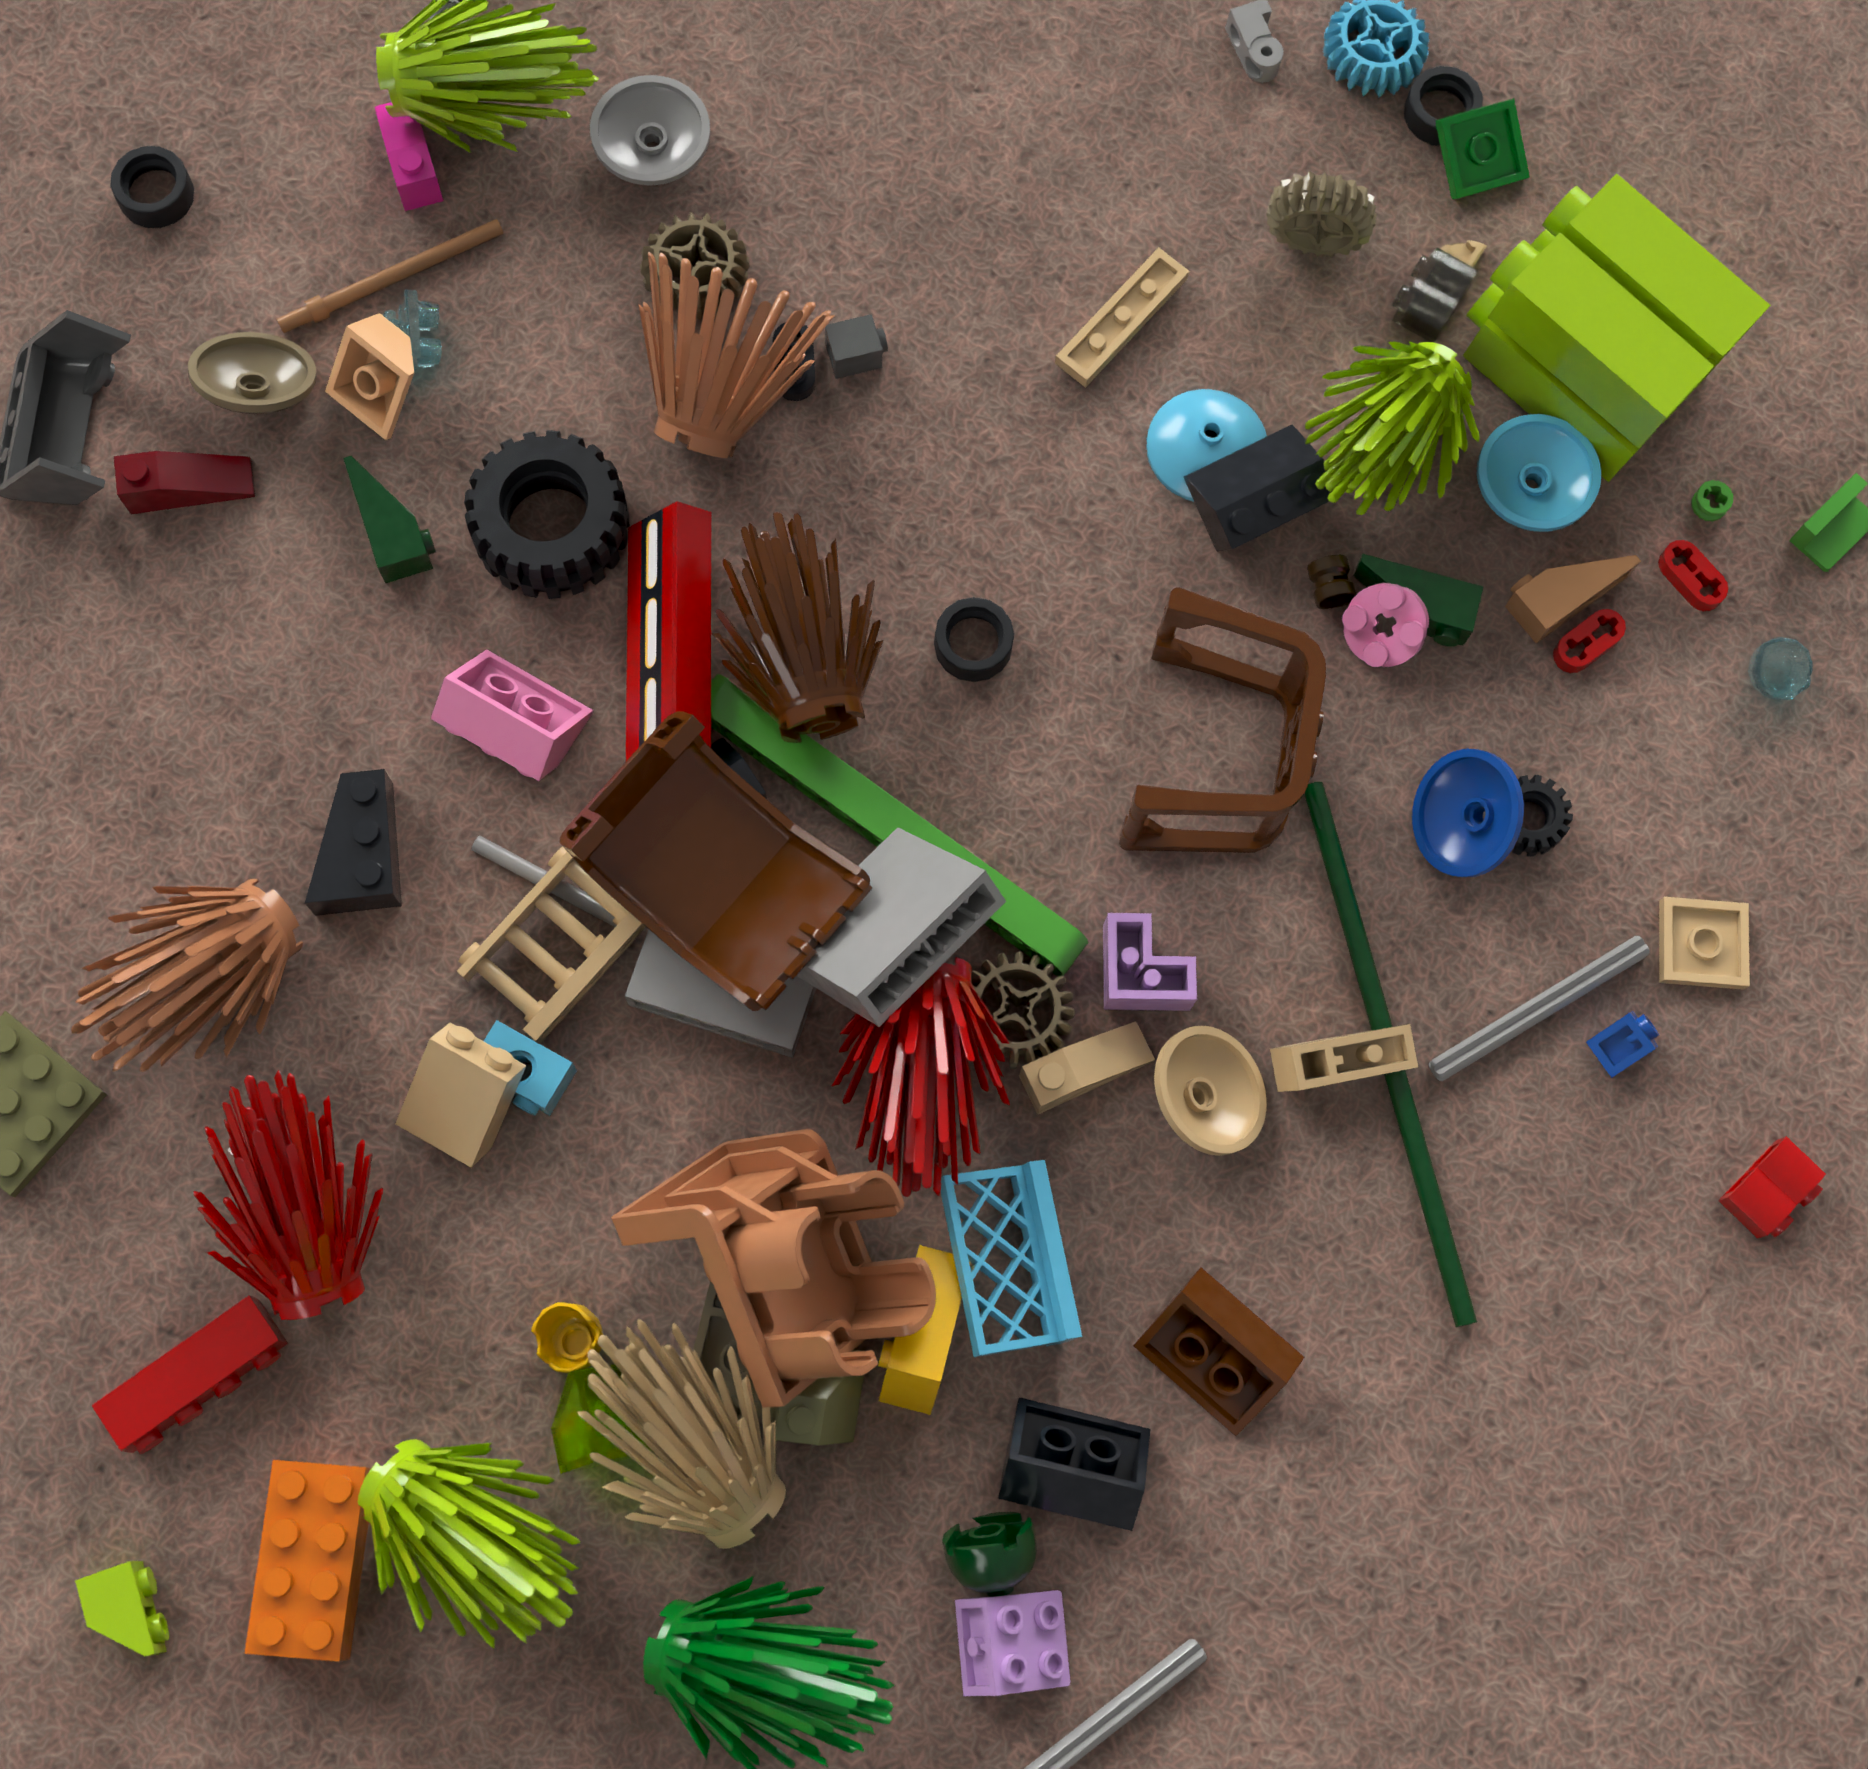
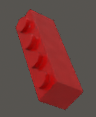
[91,1295,288,1454]

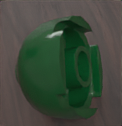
[942,1512,1037,1597]

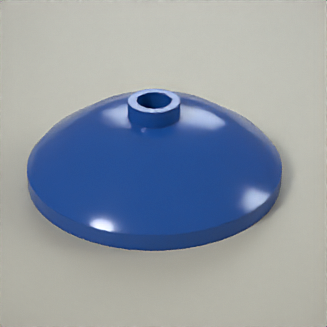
[1412,749,1524,877]

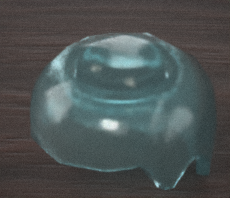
[1747,637,1813,701]

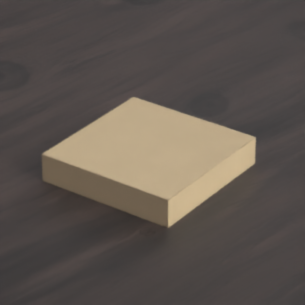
[1659,897,1750,990]

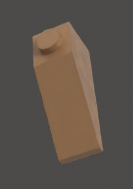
[1505,555,1641,644]

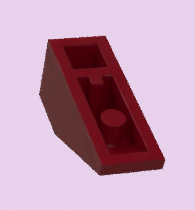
[114,451,255,514]

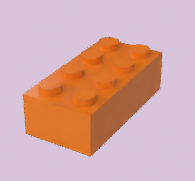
[244,1460,371,1662]

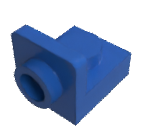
[1586,1011,1659,1078]

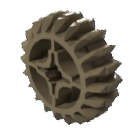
[1266,172,1377,257]
[640,212,750,321]
[971,951,1075,1069]

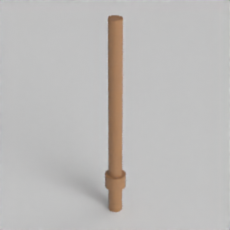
[276,219,504,334]

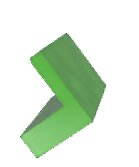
[1789,473,1868,572]

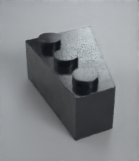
[305,769,402,916]

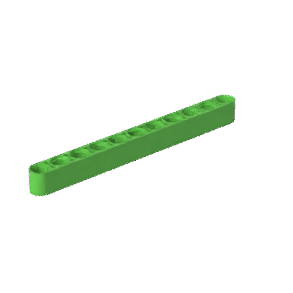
[711,674,1089,976]

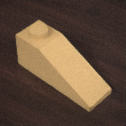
[1019,1021,1155,1115]
[1270,1024,1418,1092]

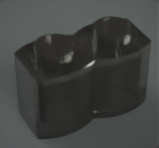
[1392,247,1479,343]

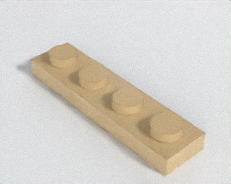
[1055,247,1189,388]

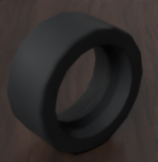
[1404,66,1483,146]
[110,146,194,228]
[934,597,1014,682]

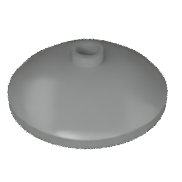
[590,75,710,185]

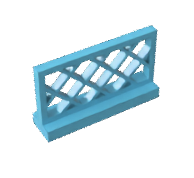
[941,1160,1082,1357]

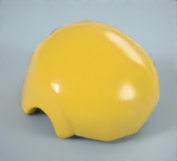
[531,1302,603,1374]

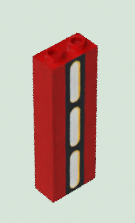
[626,501,712,761]

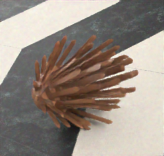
[71,879,303,1072]

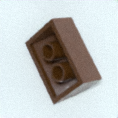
[1133,1267,1304,1436]

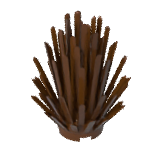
[711,512,884,743]

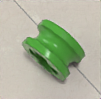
[1691,480,1733,521]

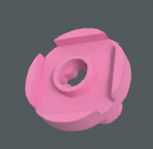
[1342,583,1429,667]

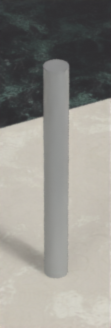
[472,835,617,927]

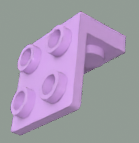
[955,1590,1070,1696]

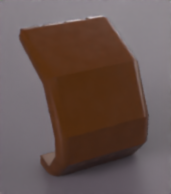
[559,711,873,1011]

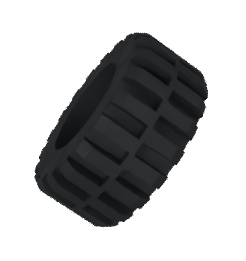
[464,430,630,599]

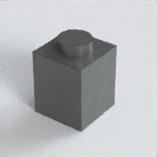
[825,314,888,379]

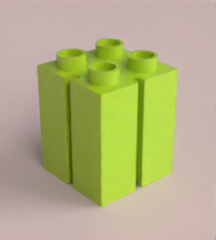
[1463,173,1771,482]

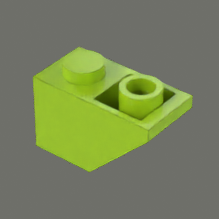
[75,1561,169,1657]

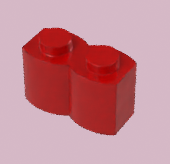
[1719,1136,1826,1239]

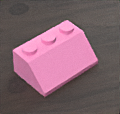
[431,650,593,781]

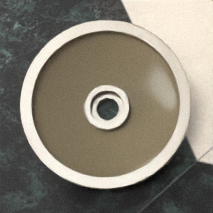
[188,332,316,414]

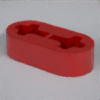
[1658,540,1729,611]
[1553,609,1626,673]

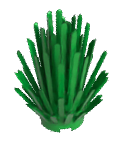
[643,1576,895,1769]

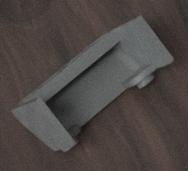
[0,310,131,505]

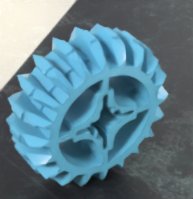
[1323,0,1429,98]

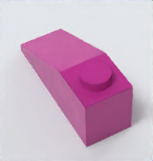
[374,102,444,211]

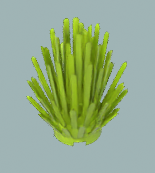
[376,0,599,153]
[1305,341,1480,515]
[358,1439,581,1648]

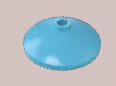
[1146,389,1267,502]
[1477,414,1601,532]

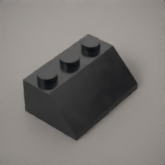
[1184,425,1332,552]
[998,1397,1151,1531]

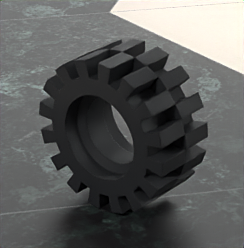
[1512,775,1573,857]

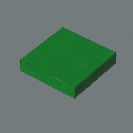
[1435,98,1530,199]

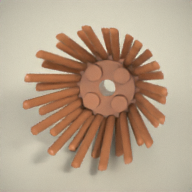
[638,252,835,458]

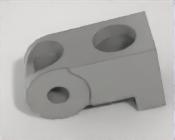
[1225,0,1284,83]

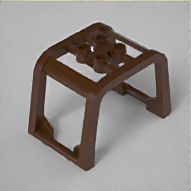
[1119,587,1326,853]

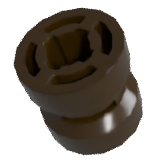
[1307,555,1357,609]

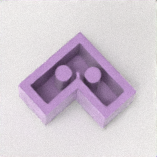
[1103,913,1197,1011]

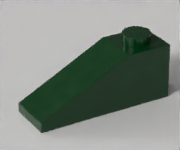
[343,456,436,584]
[1353,554,1484,647]

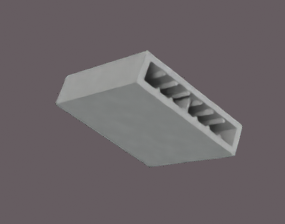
[797,828,1006,1027]
[625,930,816,1058]

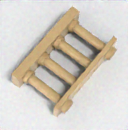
[457,846,646,1044]

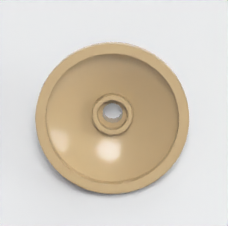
[1154,1026,1267,1156]

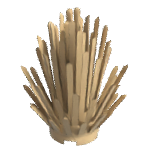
[577,1319,786,1549]

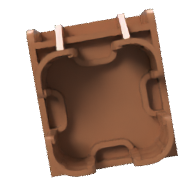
[611,1129,936,1408]

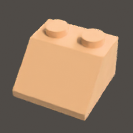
[325,313,414,440]

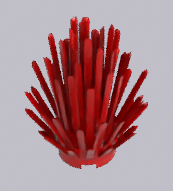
[831,957,1010,1197]
[193,1070,383,1320]

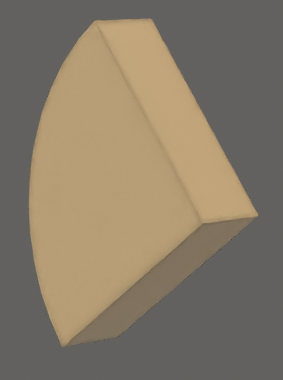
[1431,241,1487,282]

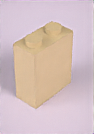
[395,1023,527,1168]

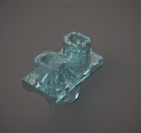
[384,289,442,374]

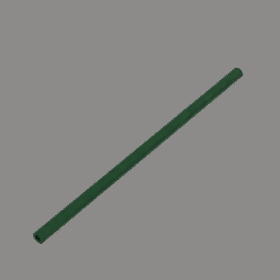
[1304,782,1477,1328]

